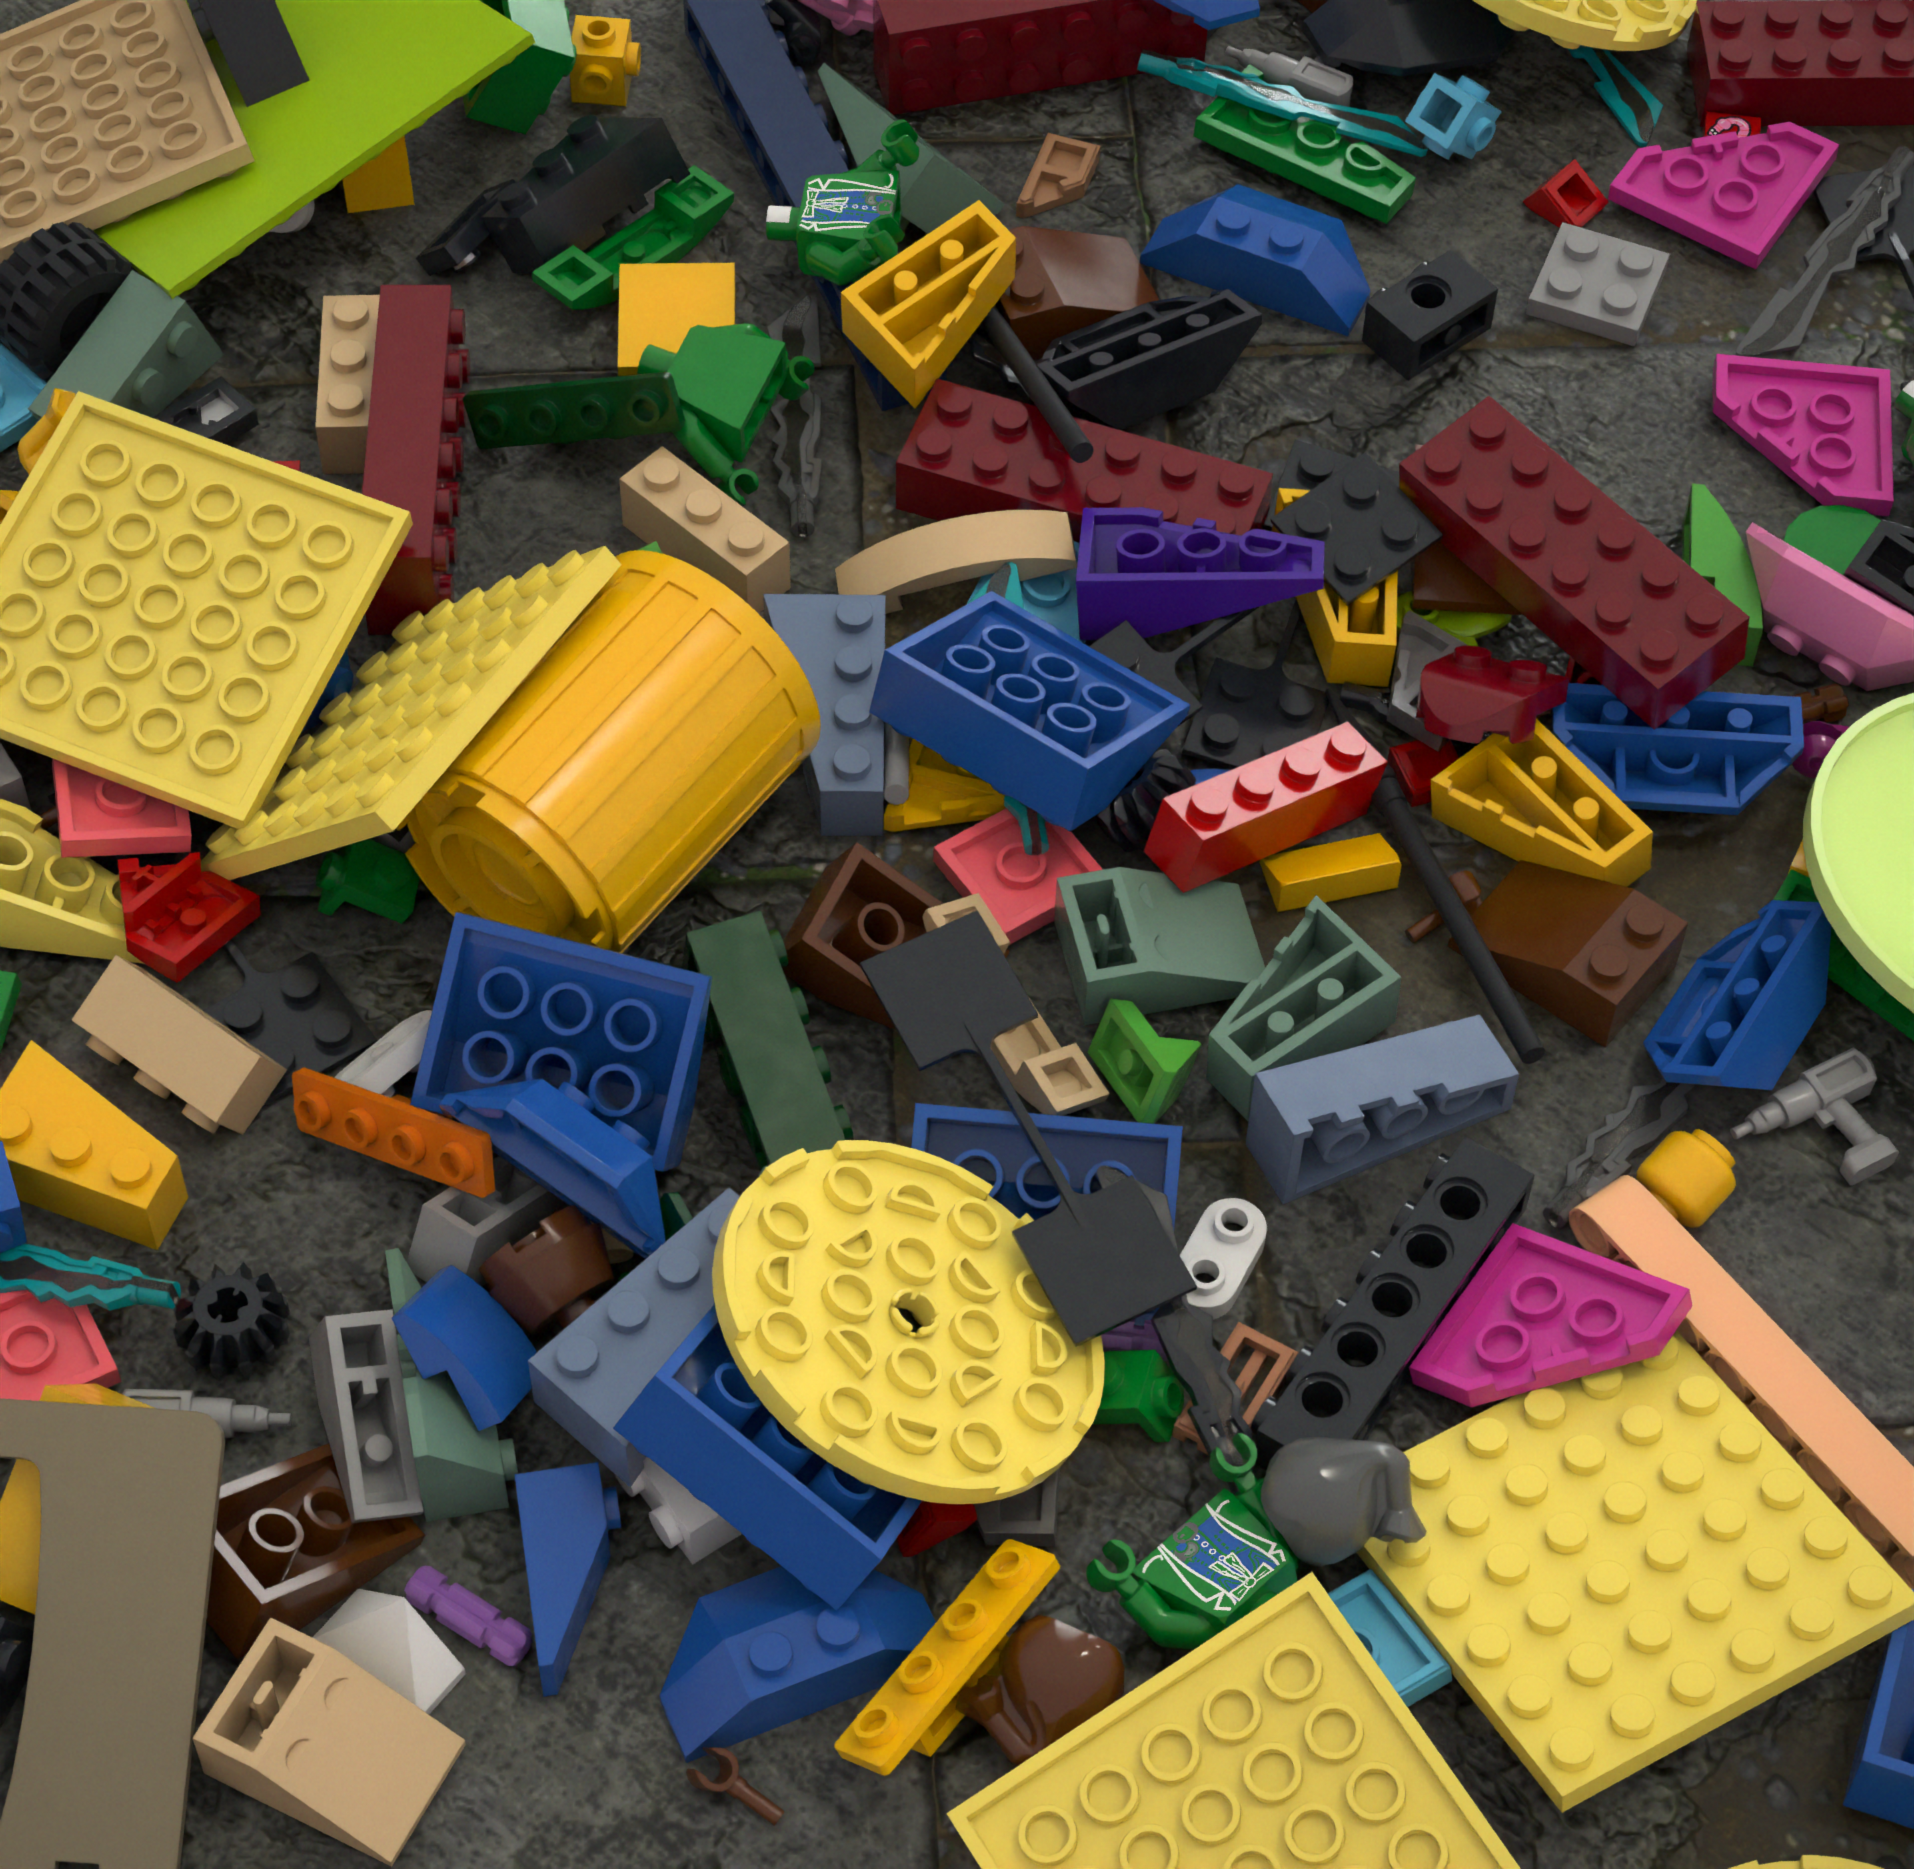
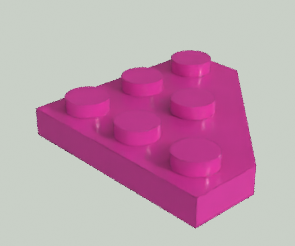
[1608,122,1839,270]
[1713,354,1894,516]
[1409,1223,1693,1407]

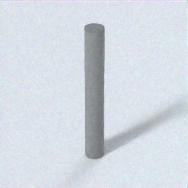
[884,722,909,805]

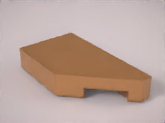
[1016,133,1101,218]

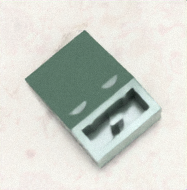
[1054,867,1265,1025]

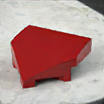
[118,852,261,983]

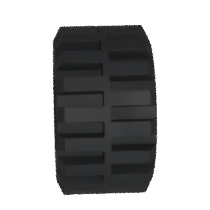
[0,222,139,382]

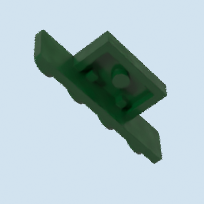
[463,372,685,449]

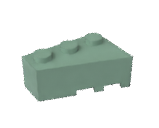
[28,270,224,421]
[1206,895,1401,1121]

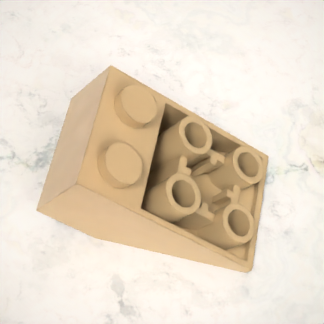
[193,1618,466,1867]

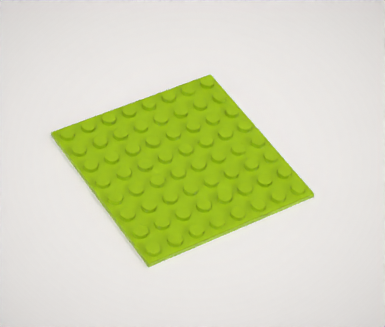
[93,0,535,299]

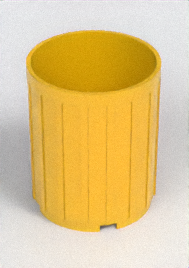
[396,550,821,953]

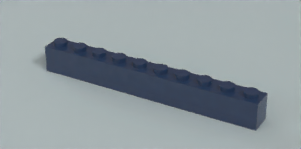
[683,0,953,411]

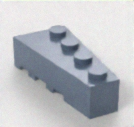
[763,594,886,836]
[1246,1015,1519,1204]
[528,1188,740,1488]

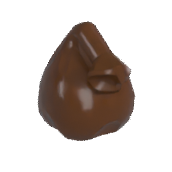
[956,1615,1125,1767]

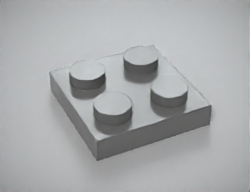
[1526,222,1670,347]

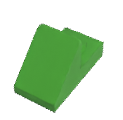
[1087,999,1202,1124]

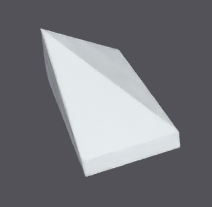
[312,1589,466,1714]

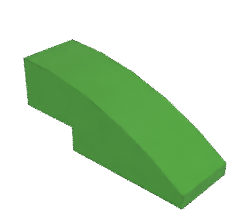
[1682,483,1763,667]

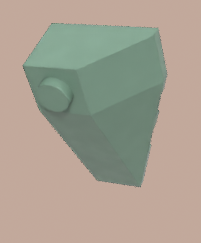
[818,63,1005,234]
[385,1248,518,1522]

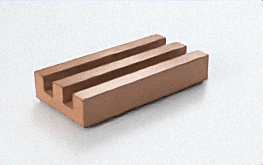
[1173,1322,1299,1464]

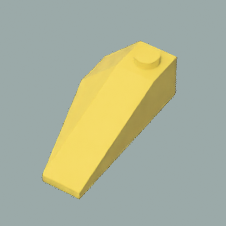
[0,799,145,964]

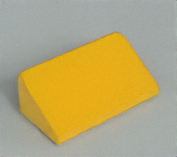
[1259,833,1402,912]

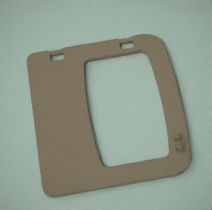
[0,1398,225,1869]

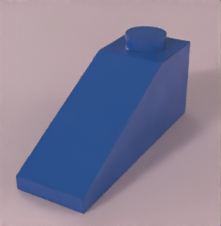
[514,1462,621,1697]

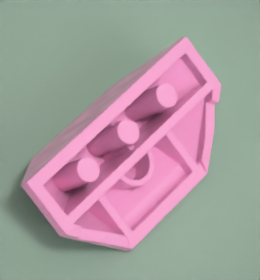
[1746,522,1914,691]

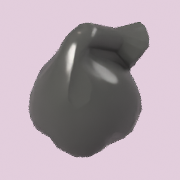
[1261,1437,1427,1567]

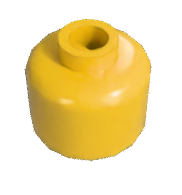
[1636,1129,1736,1228]

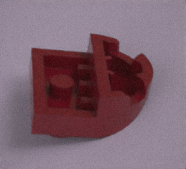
[1416,646,1569,744]

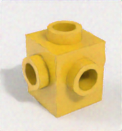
[570,15,641,106]

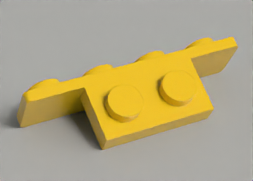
[834,1539,1060,1776]

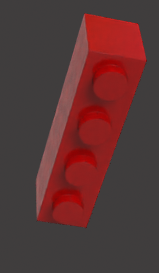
[1144,722,1388,893]

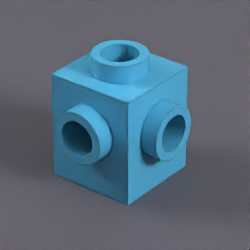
[1405,73,1502,160]

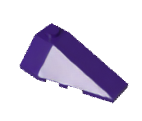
[1076,507,1325,640]

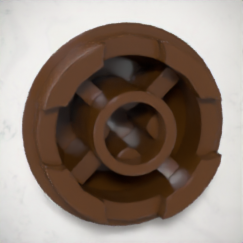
[478,1205,615,1335]

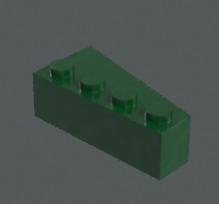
[682,910,854,1172]

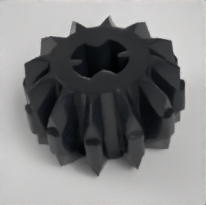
[1095,748,1196,852]
[173,1262,290,1382]

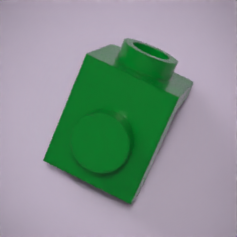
[316,839,420,924]
[1092,1350,1184,1442]

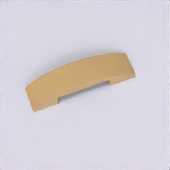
[835,510,1077,614]
[922,893,1109,1116]

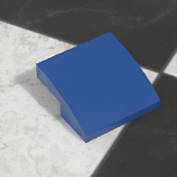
[392,1265,537,1431]

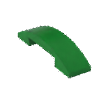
[532,165,734,310]

